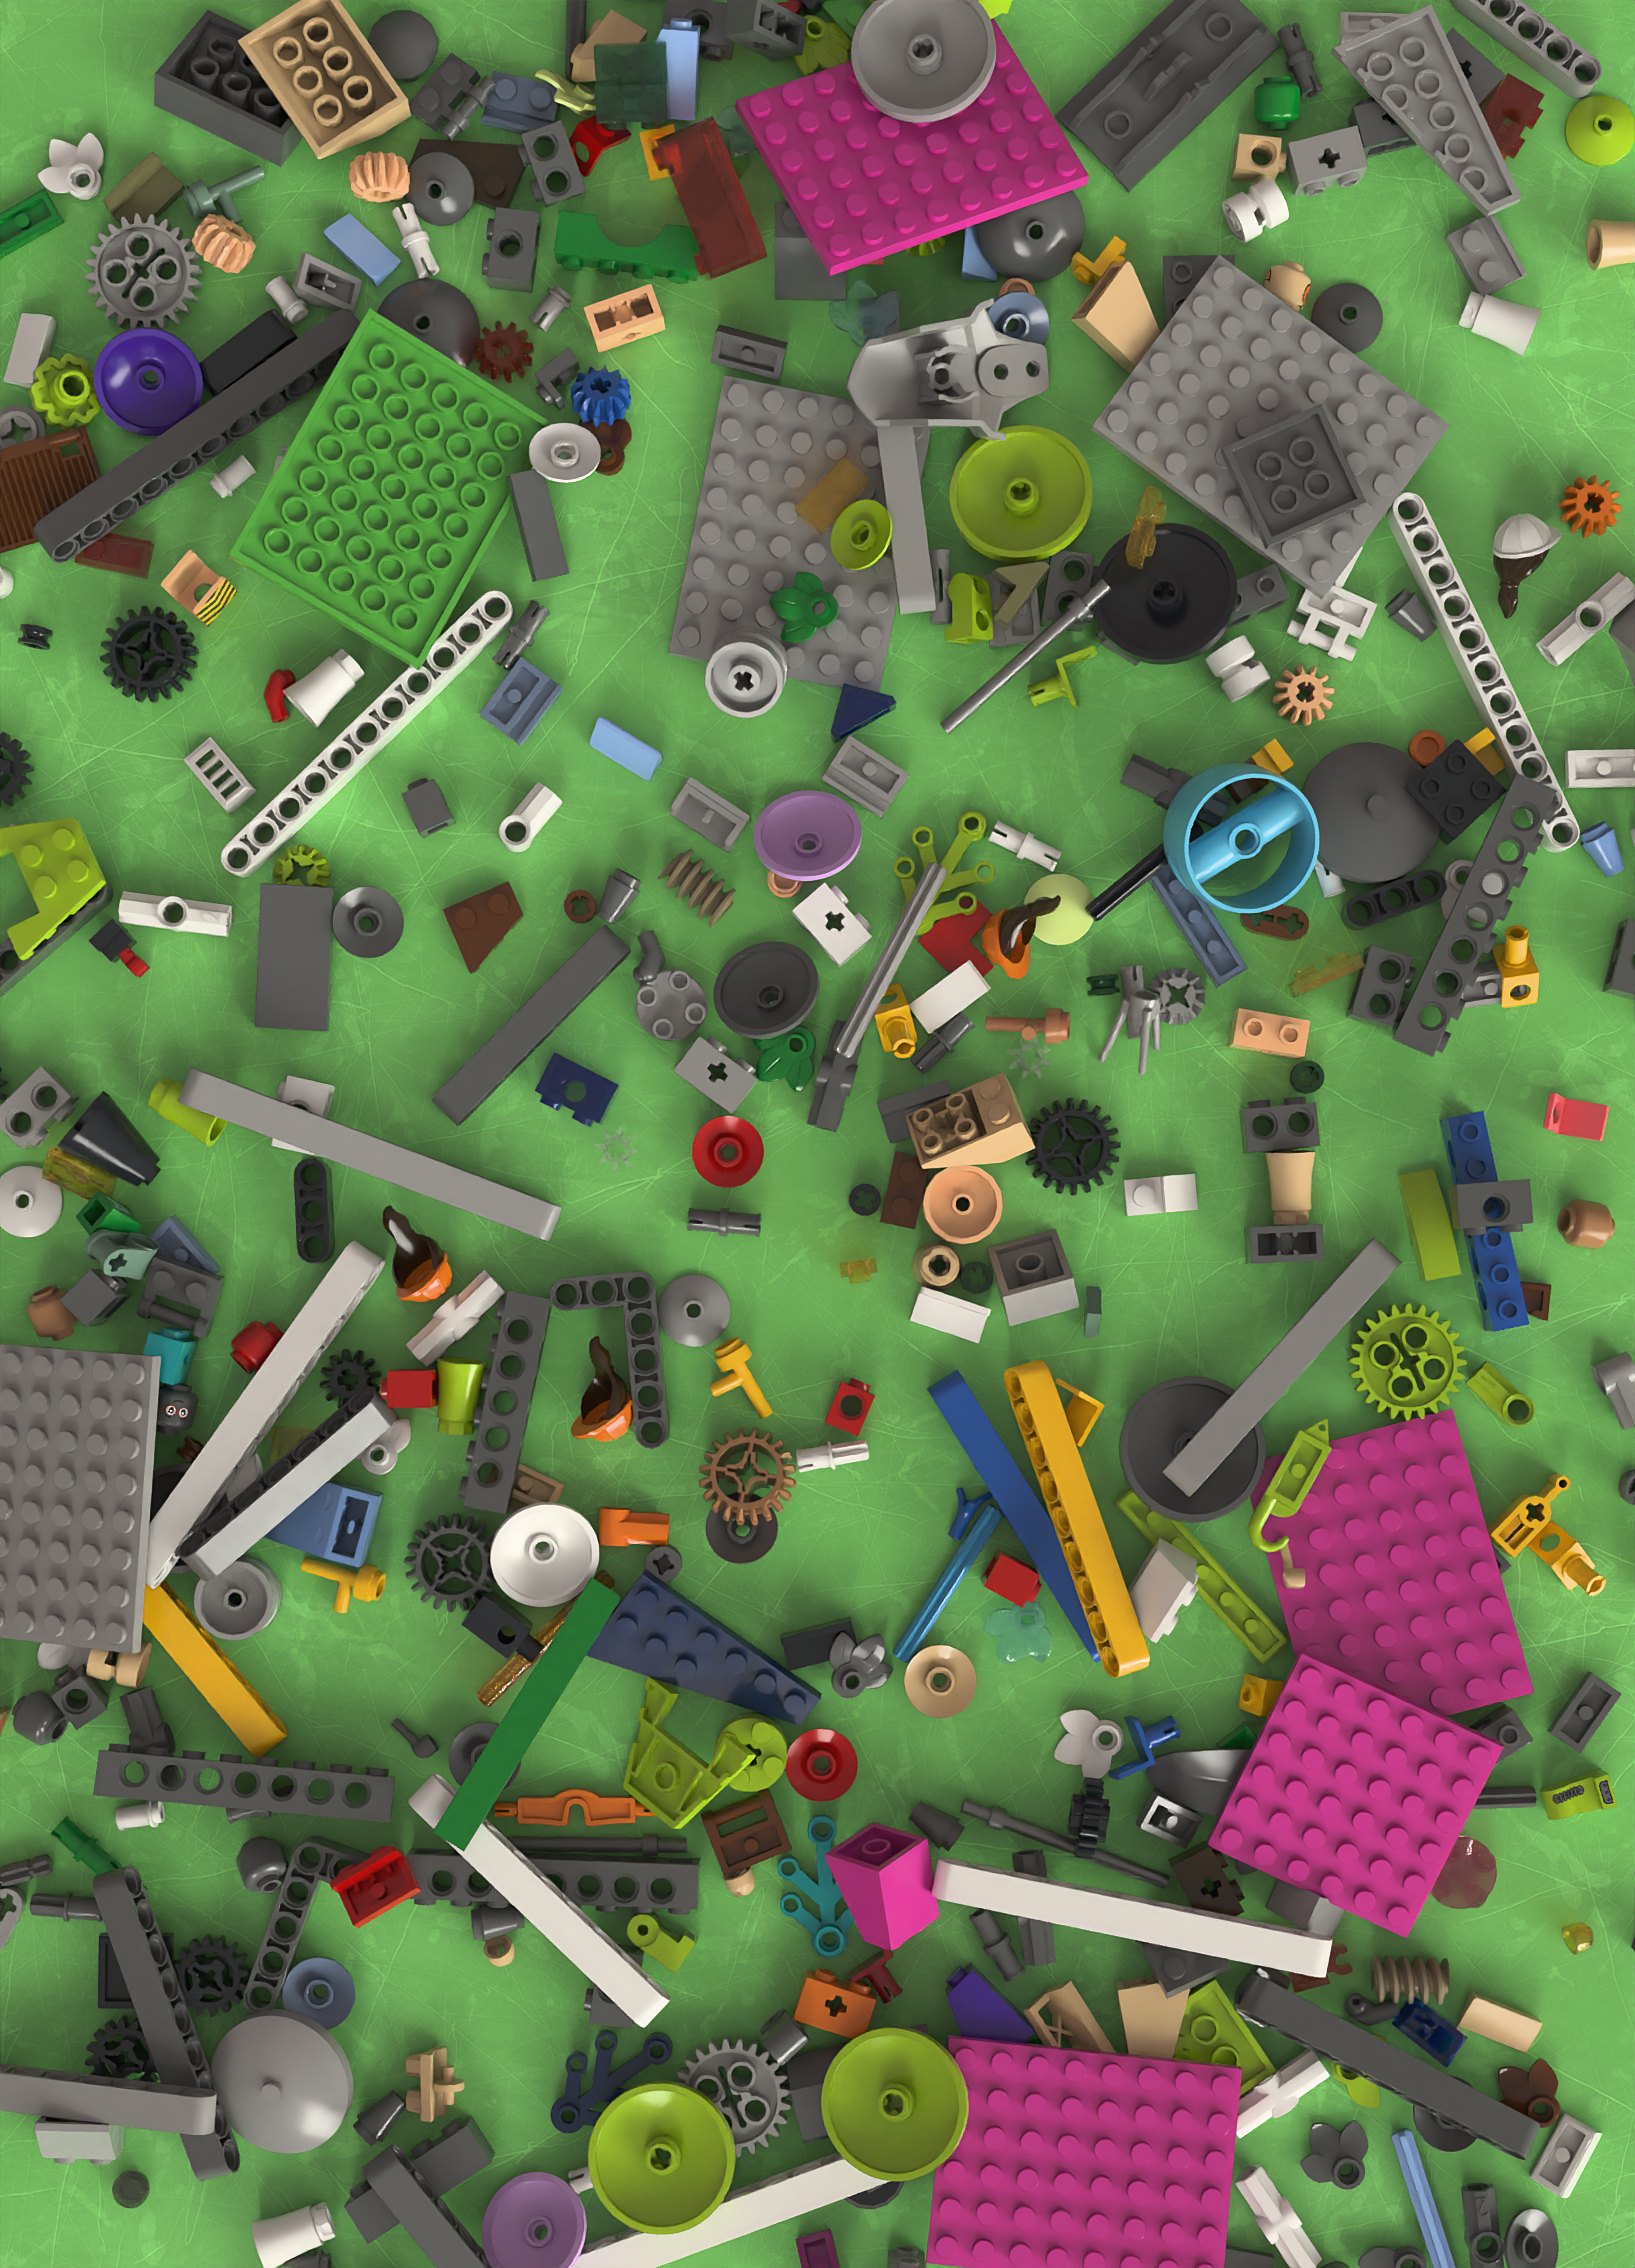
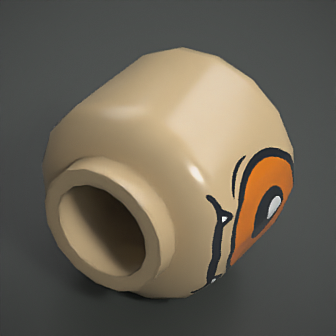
[1262,261,1311,313]

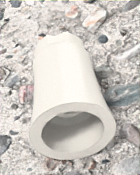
[1458,292,1542,357]
[283,648,365,728]
[252,2202,336,2268]

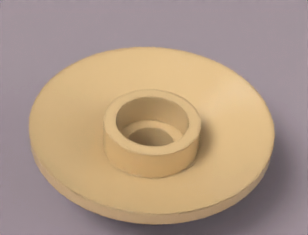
[904,1645,977,1718]

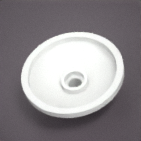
[490,1502,599,1607]

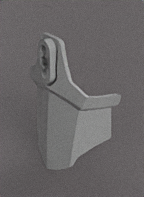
[846,298,1049,441]

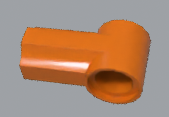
[597,1507,670,1546]

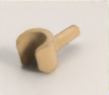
[1277,1539,1305,1589]

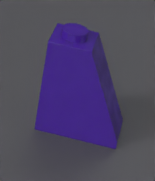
[945,1962,1035,2043]

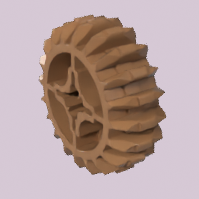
[699,1428,797,1525]

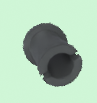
[284,2250,332,2268]

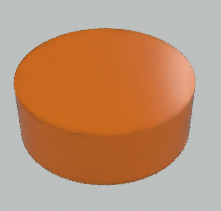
[1408,730,1446,768]

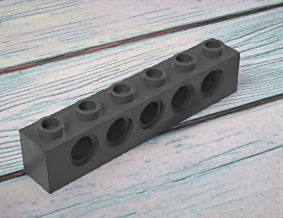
[458,1291,552,1515]

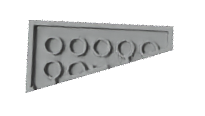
[1331,4,1522,217]

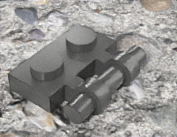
[409,53,496,141]

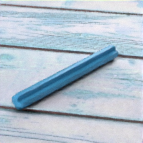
[893,1504,1003,1663]

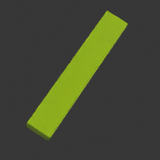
[1115,1488,1289,1665]

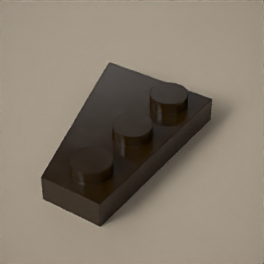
[408,138,527,210]

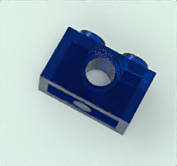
[535,1052,621,1128]

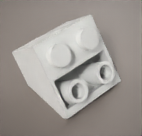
[1127,1538,1199,1643]

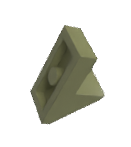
[992,561,1050,630]

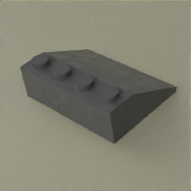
[154,10,302,167]

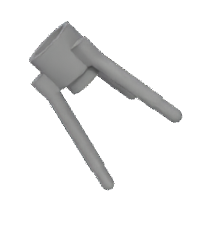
[1098,990,1161,1075]

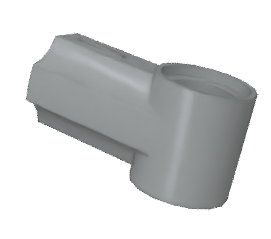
[1591,1351,1635,1430]

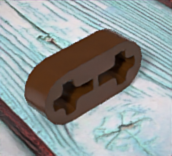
[1240,904,1309,941]

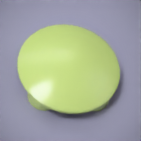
[1024,874,1094,945]

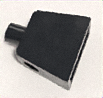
[461,1590,545,1663]

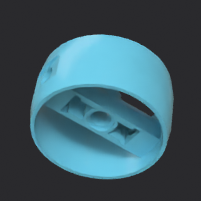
[1163,763,1319,913]

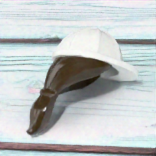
[1493,514,1561,619]

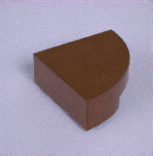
[1520,1281,1551,1321]

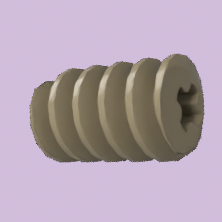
[657,849,736,928]
[1370,1955,1450,2005]

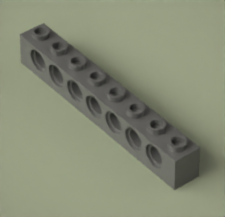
[1392,773,1559,1057]
[93,1743,395,1823]
[406,1848,700,1915]

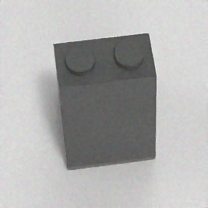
[775,202,847,301]

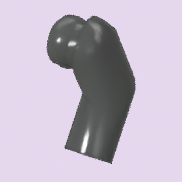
[1344,1994,1399,2026]

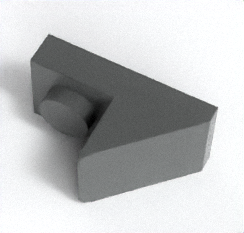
[1135,1788,1204,1849]

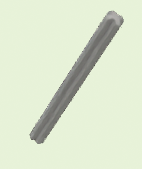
[834,862,947,1058]

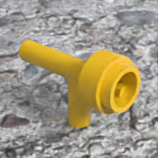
[709,1337,773,1419]
[301,1557,386,1613]

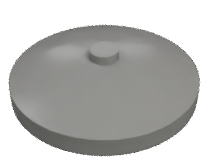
[851,0,997,123]
[211,2009,354,2154]

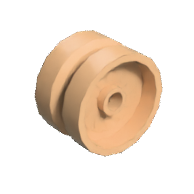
[922,1165,1003,1245]

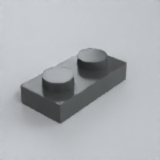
[711,324,788,380]
[1547,1671,1621,1753]

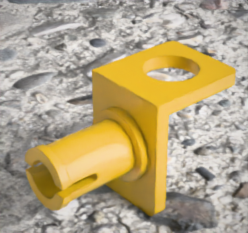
[1492,925,1539,1008]
[874,983,918,1058]
[1527,1521,1606,1596]

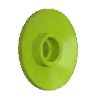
[1565,95,1635,166]
[831,499,893,570]

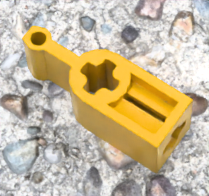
[1487,1473,1571,1558]

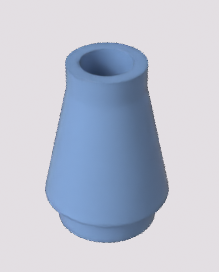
[1579,821,1625,877]

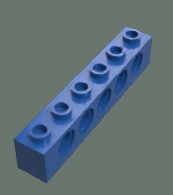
[1439,1111,1529,1332]

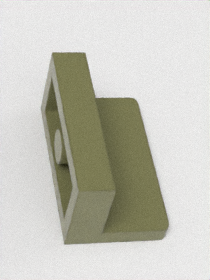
[102,152,186,224]

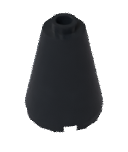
[57,1091,161,1187]

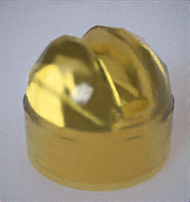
[1562,1922,1594,1955]

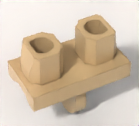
[406,2046,465,2122]

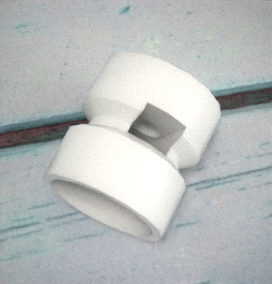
[1222,177,1289,243]
[1205,635,1271,703]

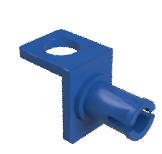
[1108,1715,1180,1780]

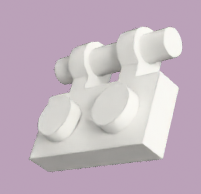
[1286,585,1378,661]

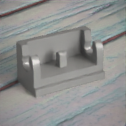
[670,777,751,853]

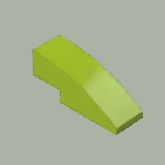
[1397,1168,1461,1281]

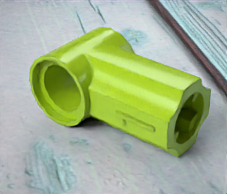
[1464,1361,1535,1426]

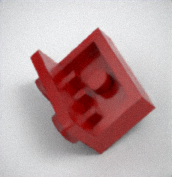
[329,1845,422,1928]

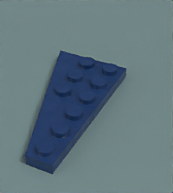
[586,1569,822,1726]

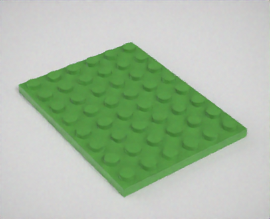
[227,308,553,670]

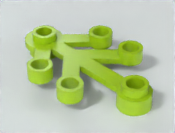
[894,811,996,935]

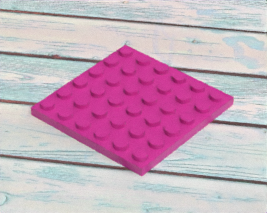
[1206,1650,1504,1938]

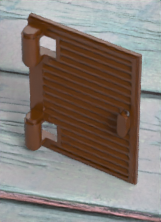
[0,425,102,553]

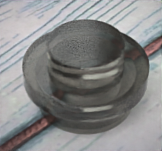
[112,2170,150,2208]

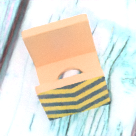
[161,549,237,627]

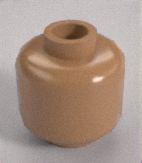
[1557,1199,1615,1249]
[26,1285,79,1341]

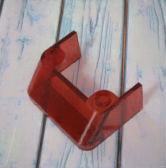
[651,116,767,281]

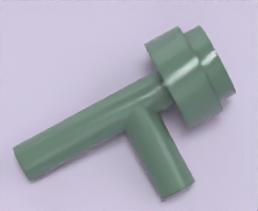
[182,165,265,224]

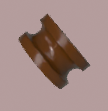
[564,890,597,924]
[176,1435,205,1464]

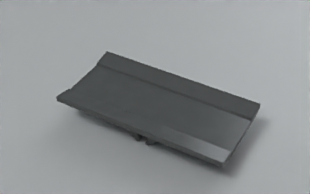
[1054,0,1280,193]

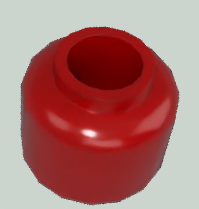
[230,1320,284,1374]

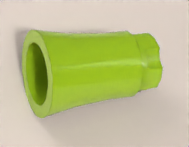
[148,1077,229,1147]
[437,1357,487,1435]

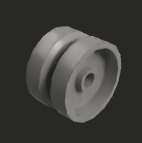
[705,627,789,718]
[193,1556,282,1641]

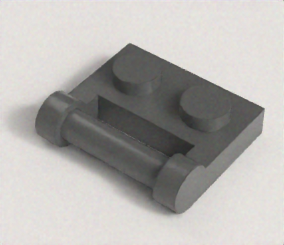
[137,1254,225,1339]

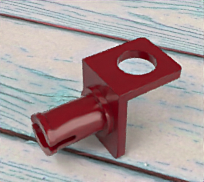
[849,1947,903,2004]

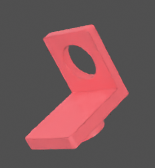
[1543,1092,1609,1141]

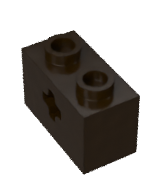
[1168,1840,1245,1917]

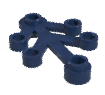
[550,2029,673,2133]

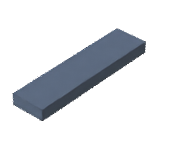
[1148,863,1248,988]

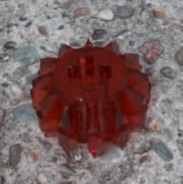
[473,321,534,384]

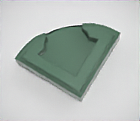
[1084,1286,1102,1337]

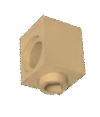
[1231,133,1287,183]

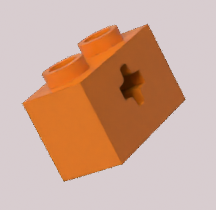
[793,1968,876,2039]

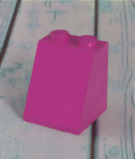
[825,1822,940,1951]

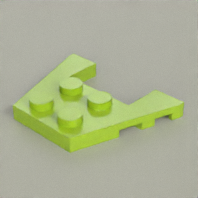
[0,817,107,961]
[623,1676,756,1829]

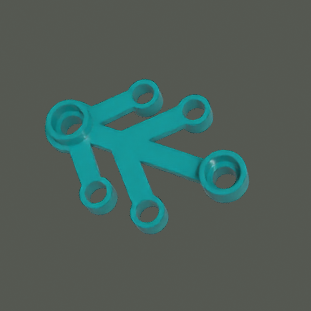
[777,1814,855,1958]

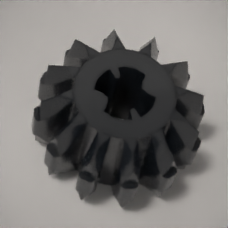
[320,1349,382,1408]

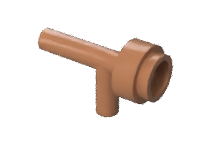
[986,1008,1070,1044]

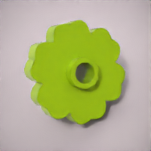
[29,354,100,429]

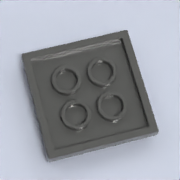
[1220,404,1366,549]

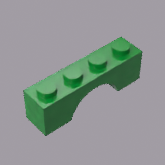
[554,210,703,284]

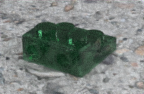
[593,42,671,130]

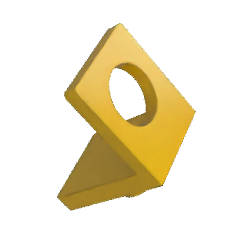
[1055,1378,1105,1447]

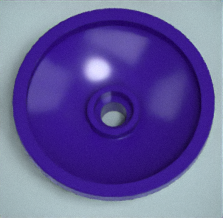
[94,327,204,436]

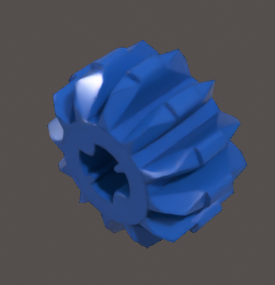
[570,365,631,428]

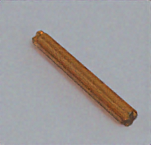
[477,1570,615,1707]

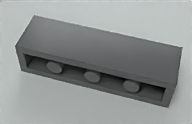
[344,2116,495,2244]

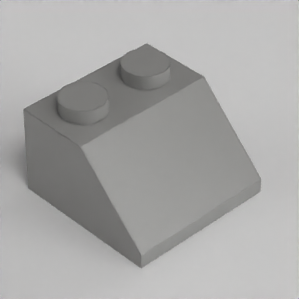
[987,1229,1079,1326]
[35,2116,125,2165]

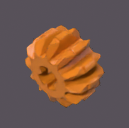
[1558,475,1622,538]

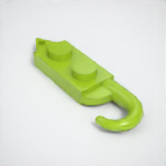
[1248,1418,1332,1552]

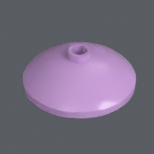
[754,790,862,881]
[482,2172,587,2268]

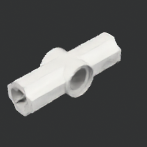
[1536,572,1635,667]
[118,891,233,937]
[406,1270,507,1367]
[1236,2049,1330,2138]
[1234,2163,1322,2268]

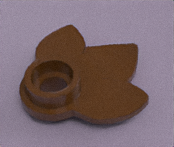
[578,418,632,476]
[1498,2058,1560,2128]

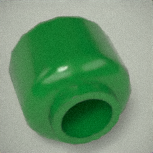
[1254,77,1301,131]

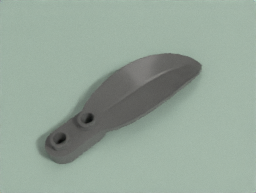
[1146,1748,1251,1816]

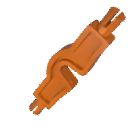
[495,1787,658,1827]

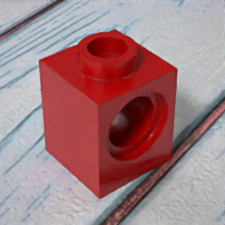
[825,1378,875,1436]

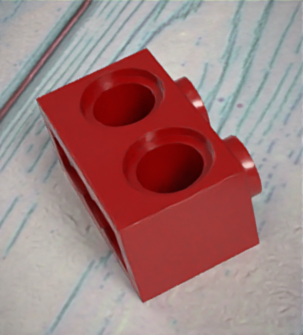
[381,1369,438,1408]
[980,1548,1042,1608]

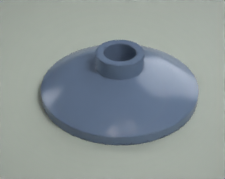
[987,291,1049,345]
[282,1957,356,2030]

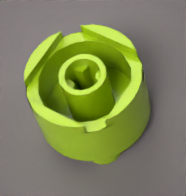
[714,1712,788,1792]

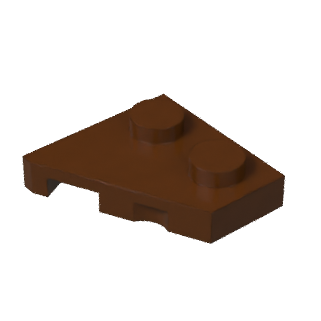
[443,881,524,974]

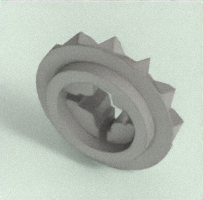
[0,405,46,450]
[1148,968,1206,1025]

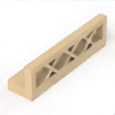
[1023,1980,1116,2053]

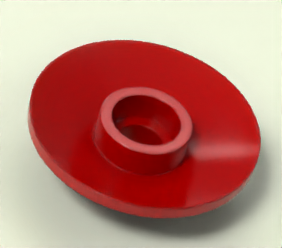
[692,1116,764,1188]
[785,1728,858,1802]

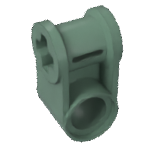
[84,1229,159,1280]

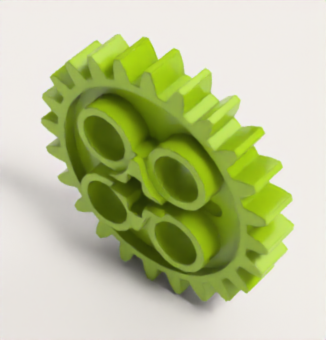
[1347,1303,1467,1421]

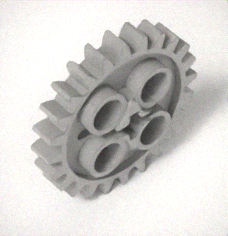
[85,213,203,330]
[677,2035,792,2158]

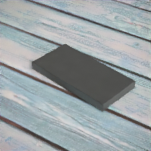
[255,883,335,1031]

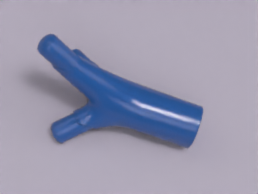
[948,1487,992,1540]

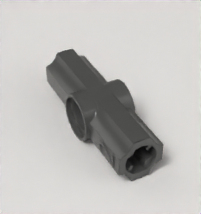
[1120,754,1231,828]
[807,1020,865,1132]
[120,1685,182,1786]
[1012,1849,1056,1966]
[1461,2182,1504,2268]

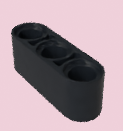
[199,309,298,397]
[1341,869,1446,931]
[294,1158,335,1263]

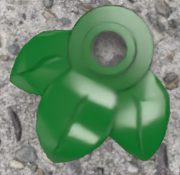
[769,572,839,643]
[752,1025,816,1092]

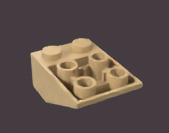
[905,1072,1035,1169]

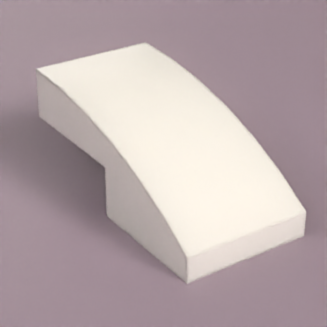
[909,960,991,1034]

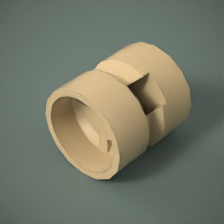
[86,1641,151,1689]

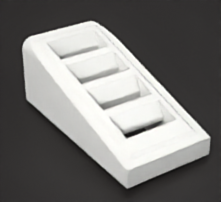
[184,737,258,814]

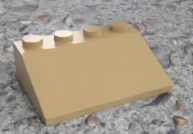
[238,0,411,160]

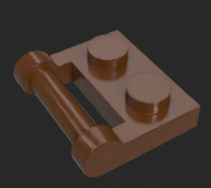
[700,1787,792,1877]

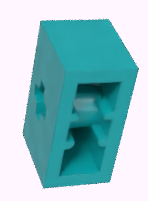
[142,1326,198,1385]

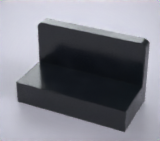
[780,1616,857,1671]

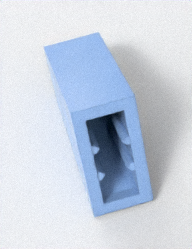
[623,18,700,121]

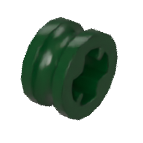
[1086,974,1120,996]
[1290,1061,1325,1094]
[960,1262,993,1294]

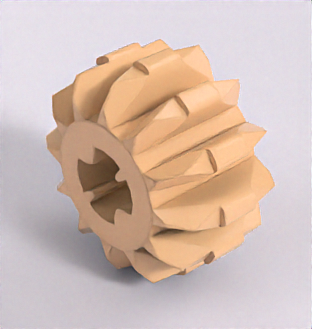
[349,151,410,204]
[191,214,256,274]
[1272,664,1334,726]

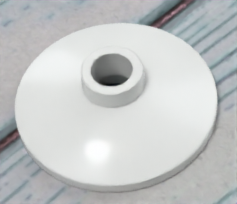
[529,423,601,483]
[0,1166,63,1237]

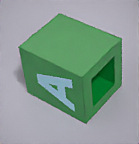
[76,1190,143,1236]

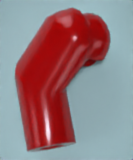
[263,669,296,723]

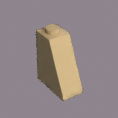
[1071,261,1161,374]
[1114,1975,1190,2059]

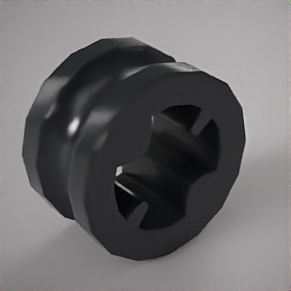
[17,624,53,650]
[849,1184,881,1216]

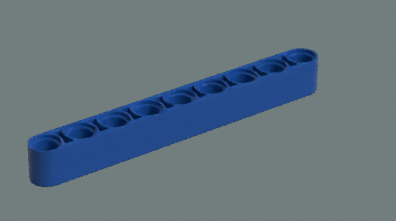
[927,1370,1101,1664]

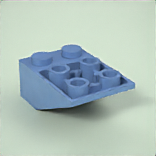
[263,1479,384,1568]

